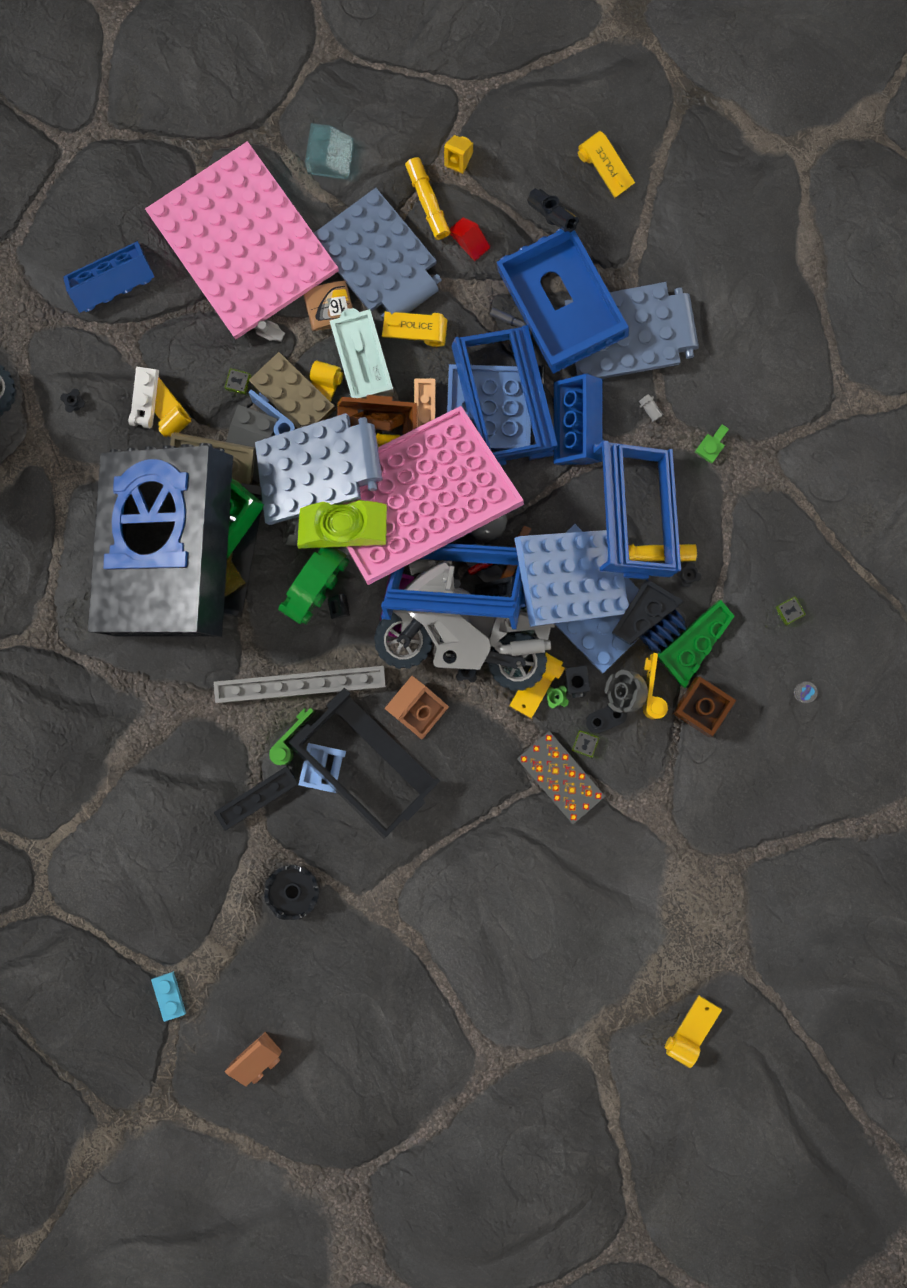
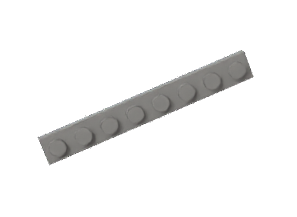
[214,666,386,703]

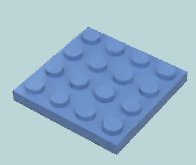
[447,364,531,450]

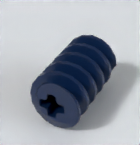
[640,609,687,653]

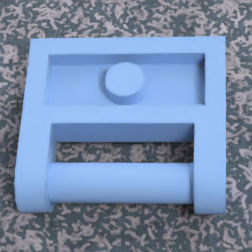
[299,743,346,793]

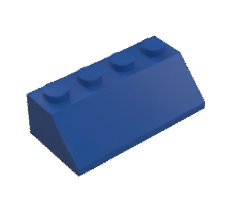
[63,241,154,313]
[554,374,602,465]

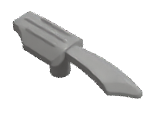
[253,319,285,342]

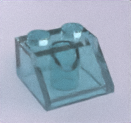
[305,123,354,179]

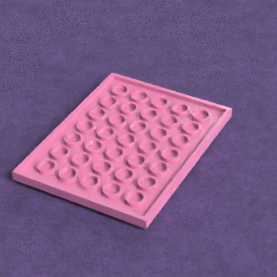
[145,141,339,340]
[345,406,524,585]

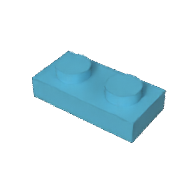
[151,971,186,1022]

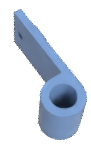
[248,390,295,436]

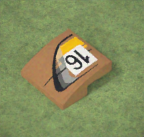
[303,281,353,331]

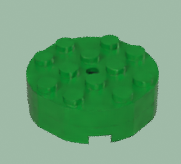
[278,547,350,625]

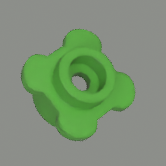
[547,686,569,708]

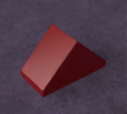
[449,217,490,261]

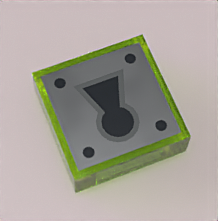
[224,368,251,395]
[775,596,806,625]
[572,730,599,758]

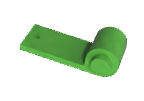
[269,708,316,765]

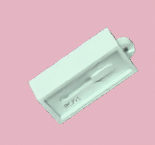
[330,308,394,399]

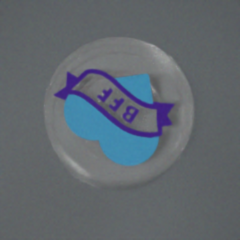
[794,682,818,703]

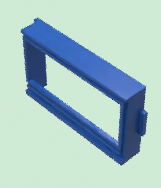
[451,325,558,466]
[593,440,681,579]
[381,544,526,629]

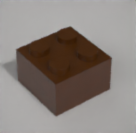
[672,676,736,737]

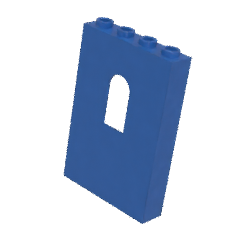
[497,229,629,374]

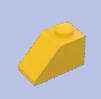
[444,135,473,174]

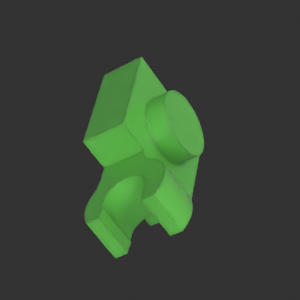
[695,424,729,464]

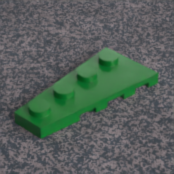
[657,600,734,688]

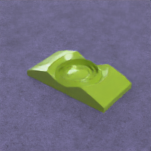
[297,500,387,549]

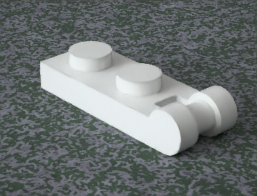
[128,367,159,429]

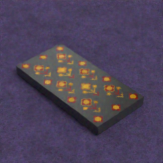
[517,731,605,824]

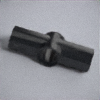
[527,188,579,233]

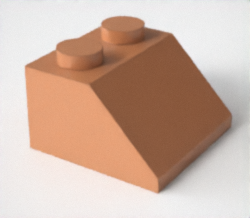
[384,676,449,739]
[225,1032,282,1086]

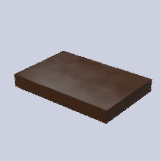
[349,410,406,431]

